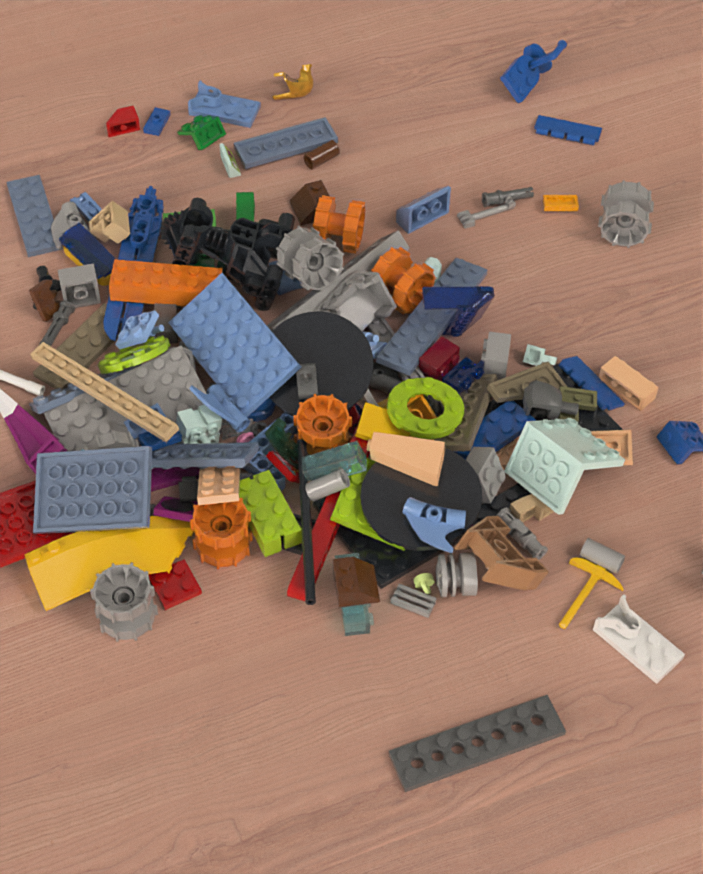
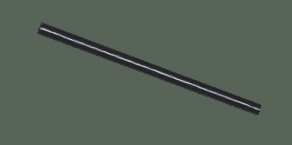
[297,439,316,605]

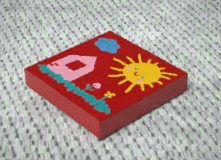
[266,451,313,483]

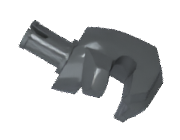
[523,380,579,420]

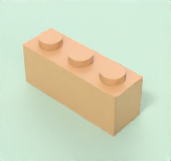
[599,356,658,411]

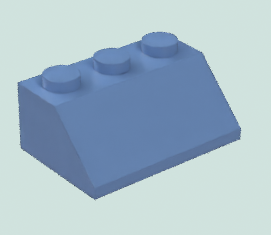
[396,186,451,234]

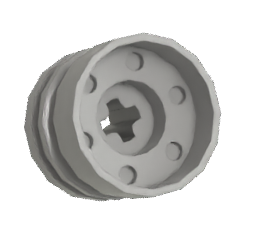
[436,552,478,597]

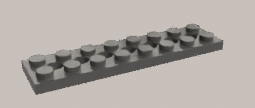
[388,695,566,792]

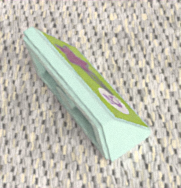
[219,143,241,178]

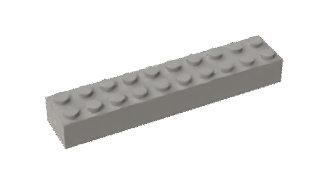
[267,230,410,332]

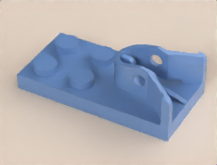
[188,80,261,128]

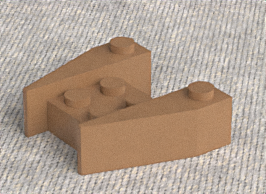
[454,516,549,590]

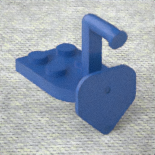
[500,40,567,103]

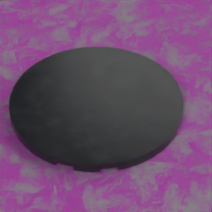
[269,311,374,416]
[361,448,482,551]

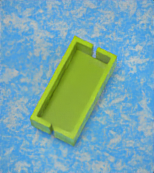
[239,470,302,557]

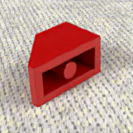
[106,105,140,138]

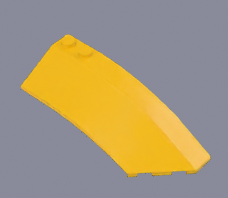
[25,516,194,611]

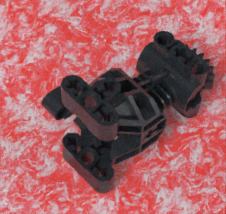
[160,197,295,311]

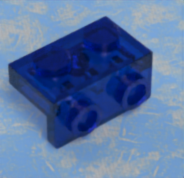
[442,357,485,394]

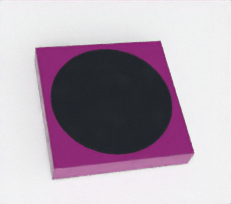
[153,496,198,522]

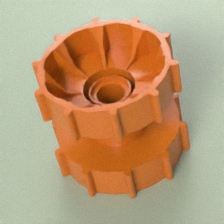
[313,195,366,254]
[371,247,437,315]
[293,394,352,467]
[190,498,253,569]

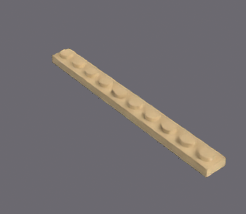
[30,342,179,442]

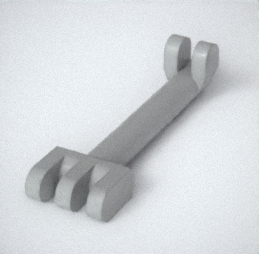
[457,195,516,228]

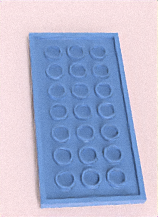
[168,273,301,417]

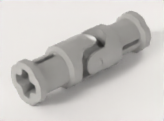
[496,507,548,560]

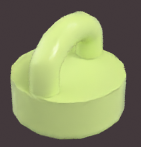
[413,573,435,594]

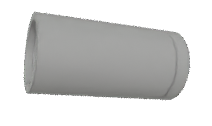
[305,468,350,502]
[580,538,625,574]

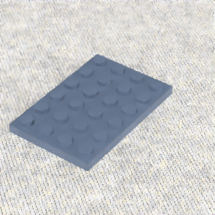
[33,446,152,534]

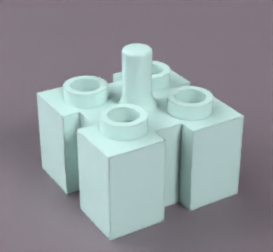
[176,405,222,444]

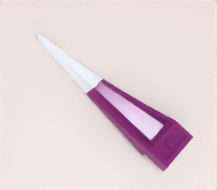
[0,389,68,474]

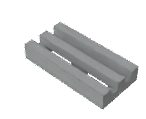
[391,584,437,618]

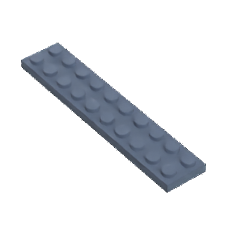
[376,258,488,376]

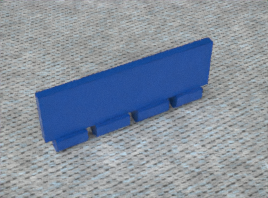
[534,115,602,145]
[559,356,625,410]

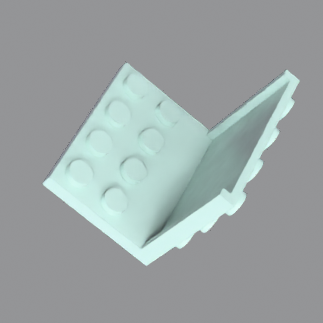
[504,418,626,515]

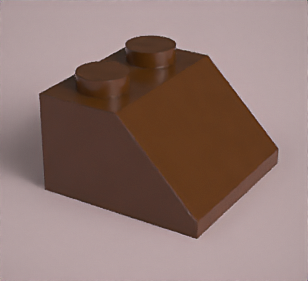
[290,180,329,225]
[333,557,380,607]

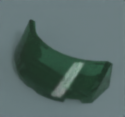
[265,418,340,479]

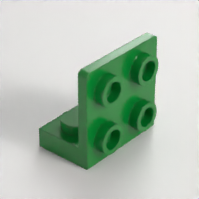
[177,115,226,150]

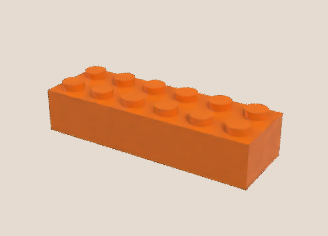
[109,259,223,307]

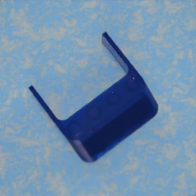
[408,286,495,337]

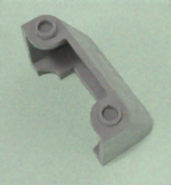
[313,270,397,331]

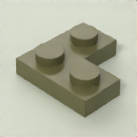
[558,386,597,422]

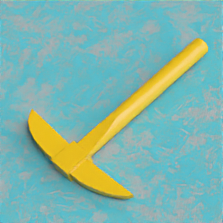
[559,557,623,629]

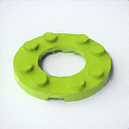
[97,335,171,374]
[387,377,464,439]

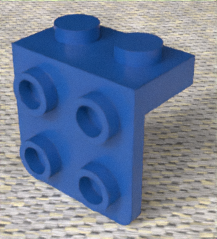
[656,421,703,464]

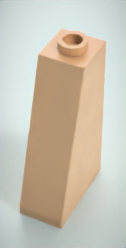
[367,432,445,486]

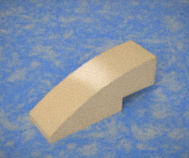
[510,494,554,523]

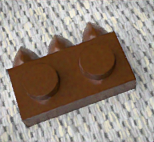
[29,279,61,322]

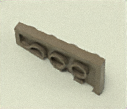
[486,362,567,403]

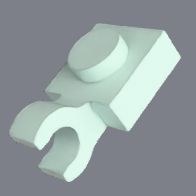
[523,344,557,366]

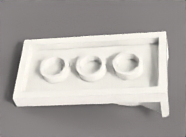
[593,595,685,684]

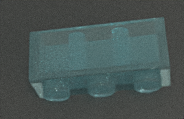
[302,441,367,482]

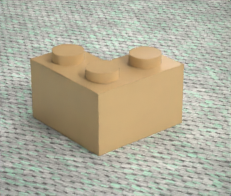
[89,201,130,244]

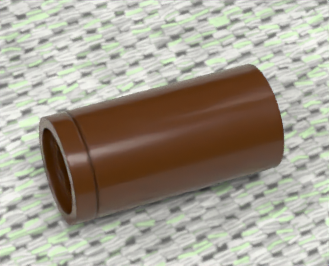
[303,140,340,170]

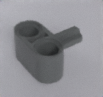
[296,363,318,400]

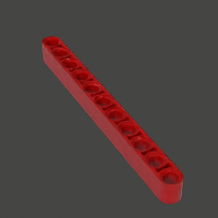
[287,425,370,602]

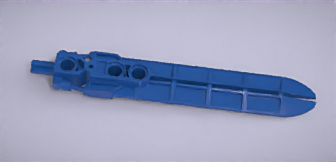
[103,186,164,341]

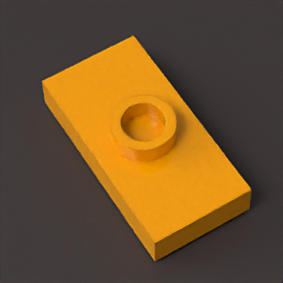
[543,195,579,211]

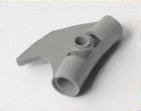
[51,202,96,249]

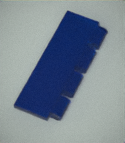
[59,223,116,279]

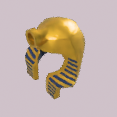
[272,64,313,100]

